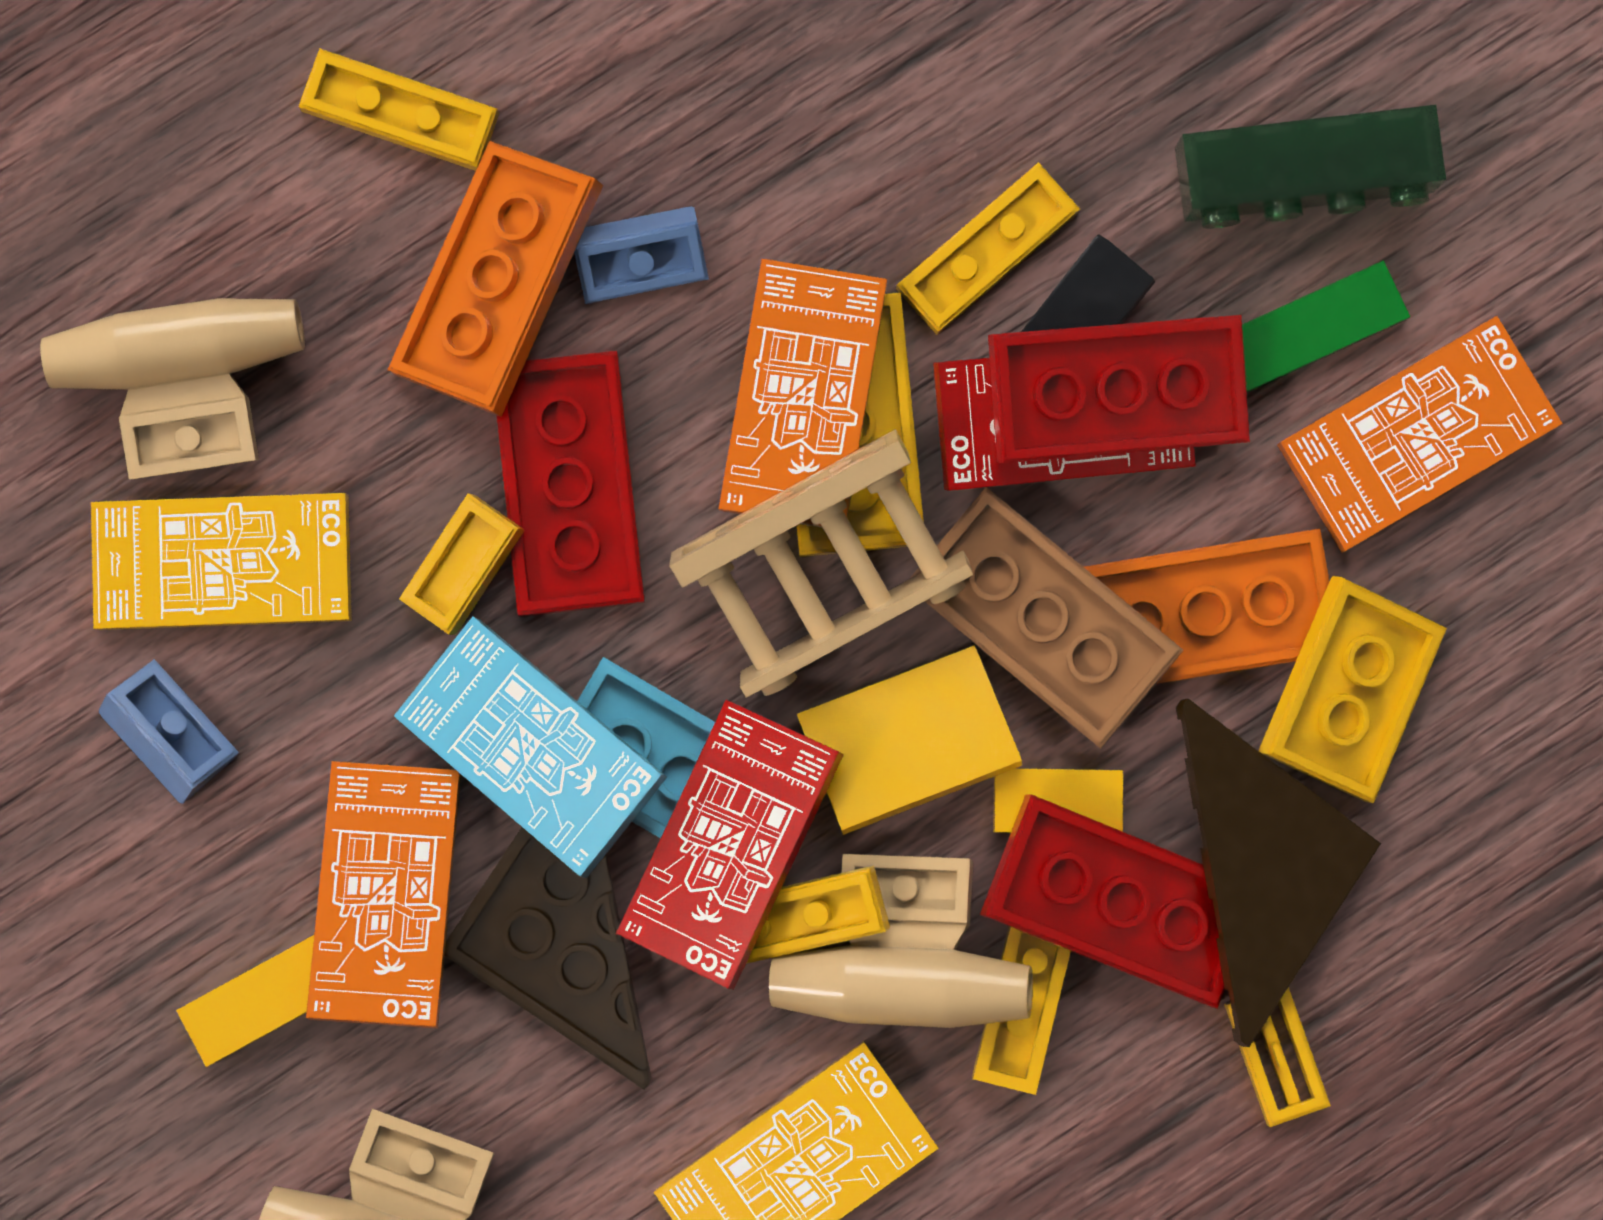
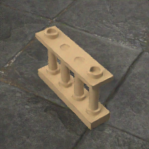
[669,429,973,698]

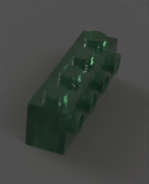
[1175,105,1446,229]

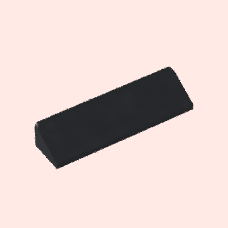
[1021,234,1155,332]

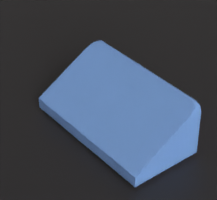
[574,207,709,304]
[99,659,239,804]

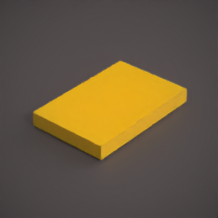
[1258,576,1447,804]
[797,645,1022,835]

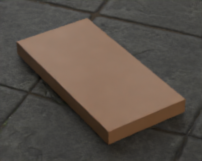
[910,487,1184,749]

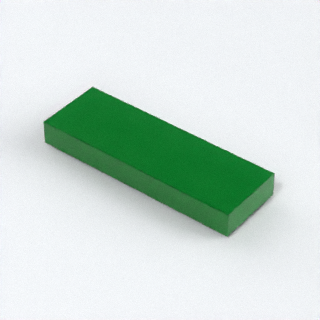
[1242,260,1410,393]

